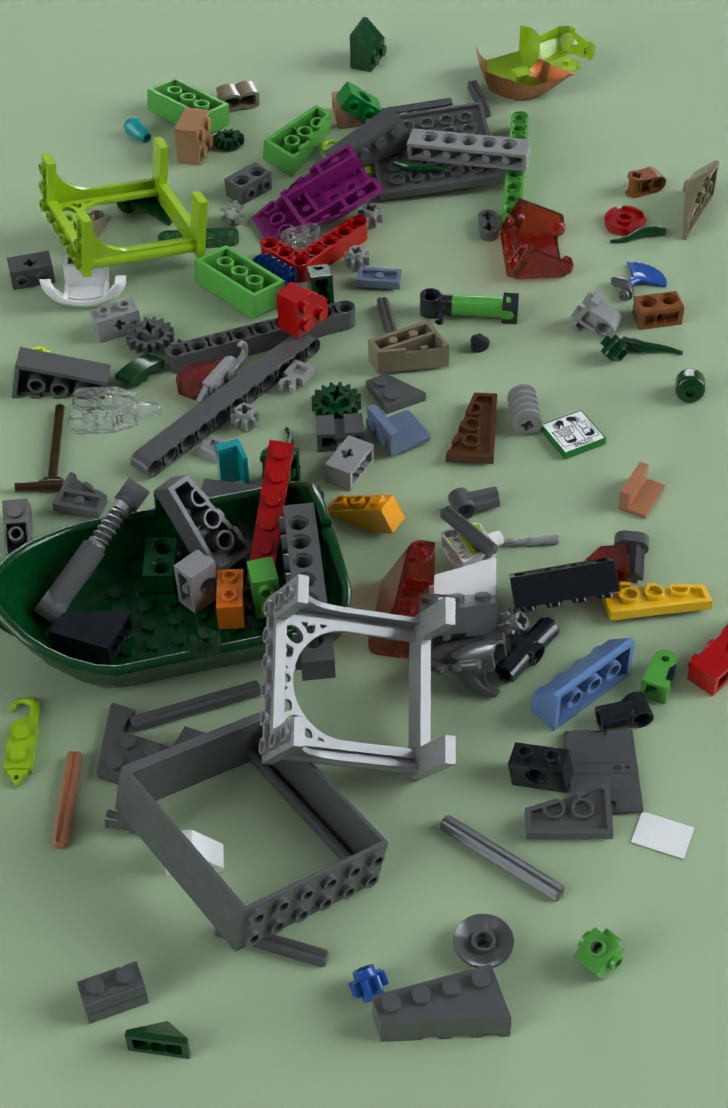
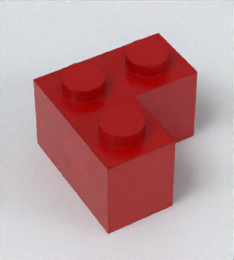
[276,282,328,339]

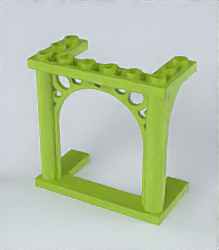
[38,137,208,278]

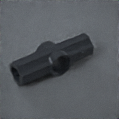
[495,616,559,683]

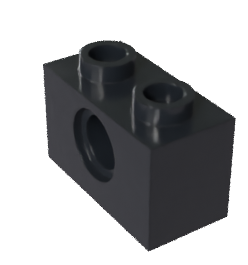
[508,742,573,793]

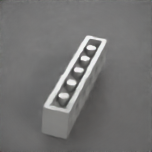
[407,128,531,171]

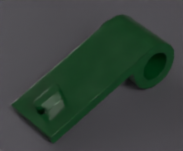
[117,197,173,226]

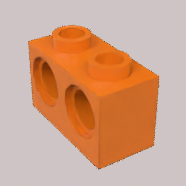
[216,569,245,629]

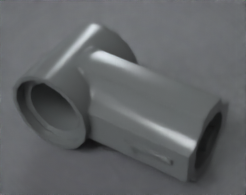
[448,486,500,520]

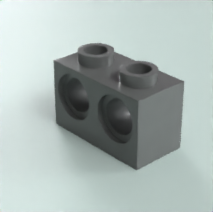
[224,162,272,205]

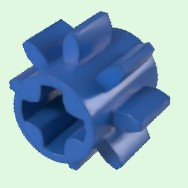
[348,964,389,1003]

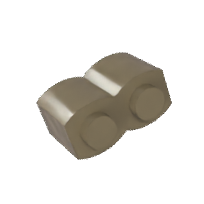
[216,81,260,112]

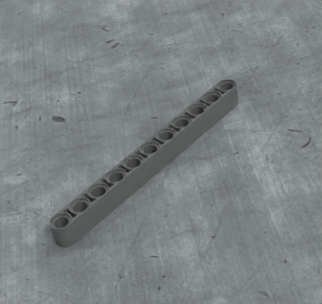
[131,333,320,478]

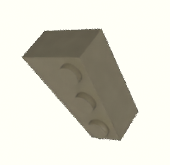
[368,320,449,374]

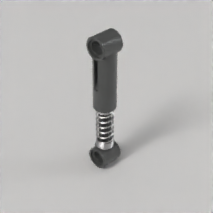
[33,477,150,624]

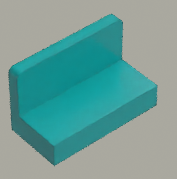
[215,438,250,484]

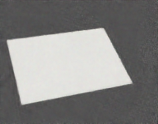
[631,811,695,859]

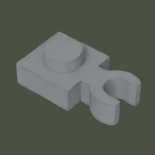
[279,360,315,395]

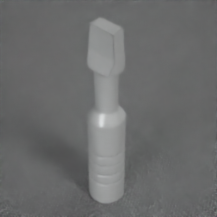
[502,534,559,547]

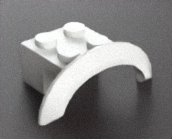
[39,255,126,308]

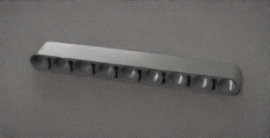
[166,300,356,374]

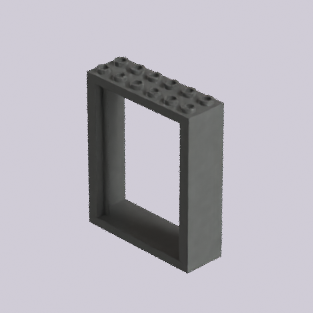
[115,711,388,952]

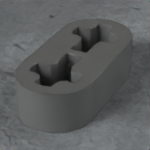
[478,209,499,241]

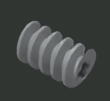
[507,384,542,435]

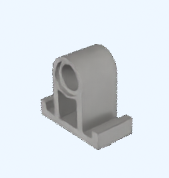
[570,287,621,338]

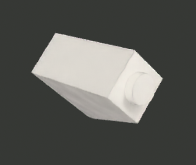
[429,558,496,598]

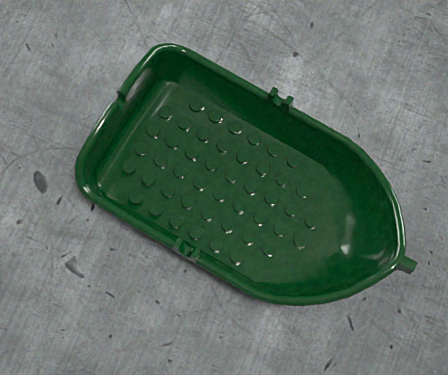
[0,480,352,688]

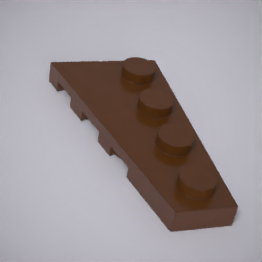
[446,392,497,464]

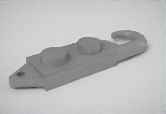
[196,341,249,402]

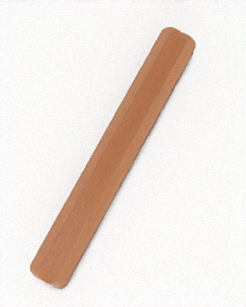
[52,751,83,849]

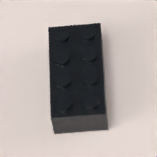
[509,557,620,612]

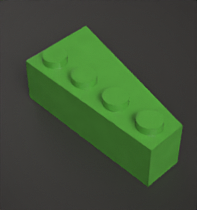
[263,105,331,177]

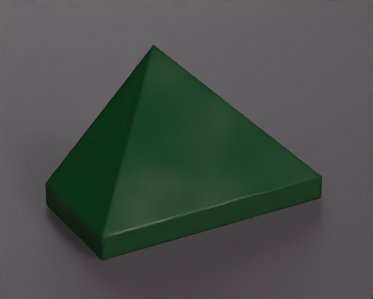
[125,1021,191,1059]

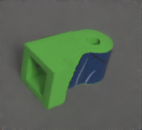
[640,650,677,704]

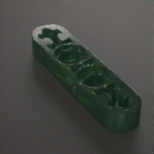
[158,227,240,248]

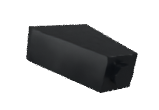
[49,609,133,665]

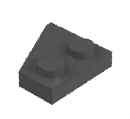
[366,374,426,414]
[52,472,108,519]

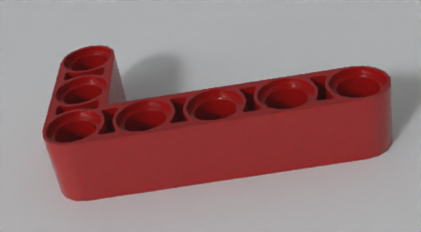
[260,215,367,283]

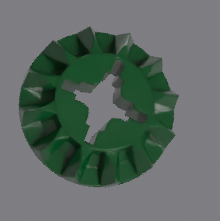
[213,128,244,150]

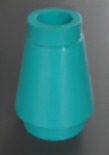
[124,117,152,143]

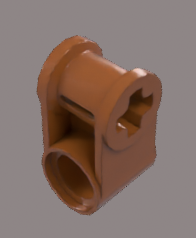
[625,166,666,198]

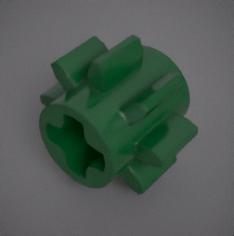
[600,334,628,362]

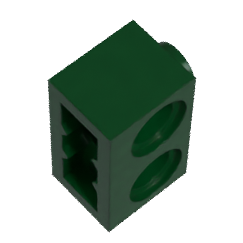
[142,537,183,593]

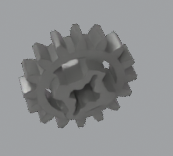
[126,317,174,355]

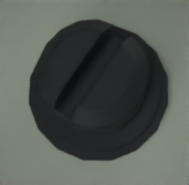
[470,333,490,353]

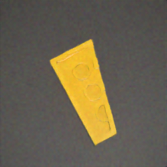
[602,582,712,621]

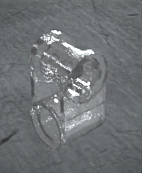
[280,223,321,251]

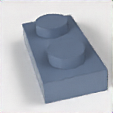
[357,267,402,290]

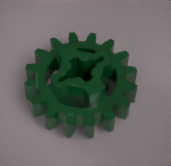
[311,382,361,419]

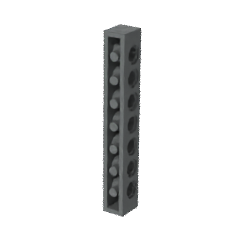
[279,503,336,681]

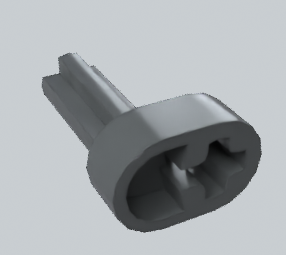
[614,530,649,583]

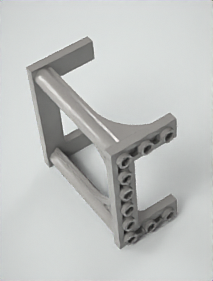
[259,574,456,781]

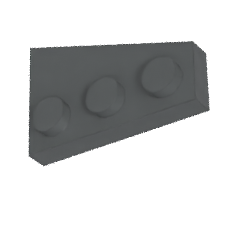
[525,783,614,839]

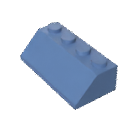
[531,637,635,731]

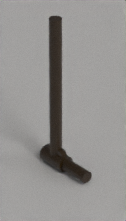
[15,404,65,493]

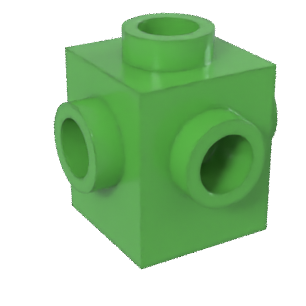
[573,927,625,980]

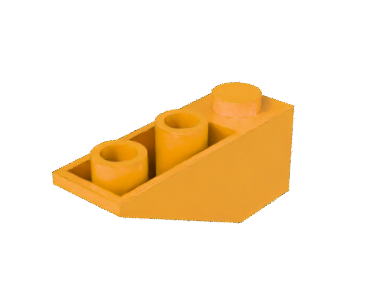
[327,494,405,534]

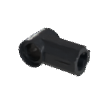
[595,691,654,730]

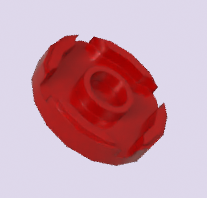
[604,205,646,236]

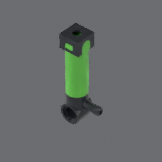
[420,288,519,325]

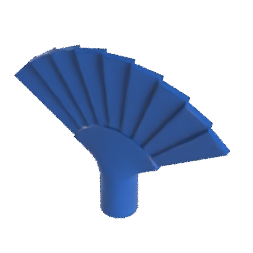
[627,262,667,287]

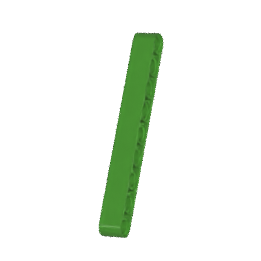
[502,111,529,232]

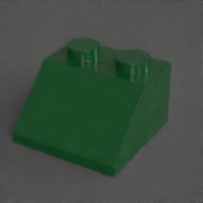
[350,17,387,72]

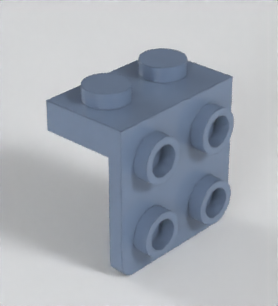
[366,404,430,456]

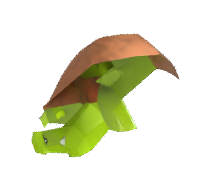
[476,25,595,101]

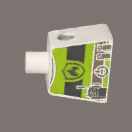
[441,523,504,569]

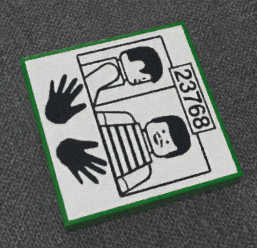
[541,410,606,459]

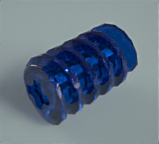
[253,253,298,286]

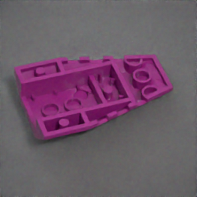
[252,144,384,240]

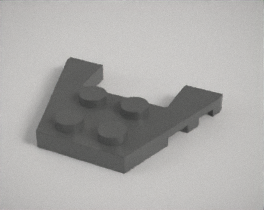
[96,703,205,785]

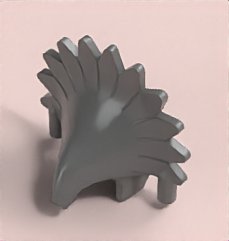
[408,632,507,697]

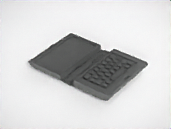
[564,729,643,813]

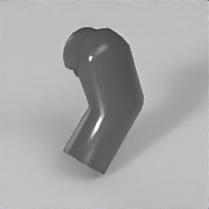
[611,275,634,301]

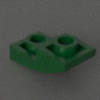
[115,354,165,387]

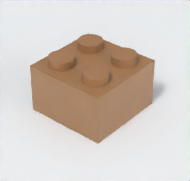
[174,107,213,165]

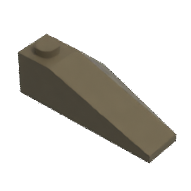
[682,160,719,240]

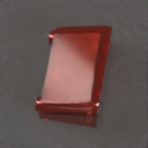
[500,198,574,279]
[368,540,436,659]

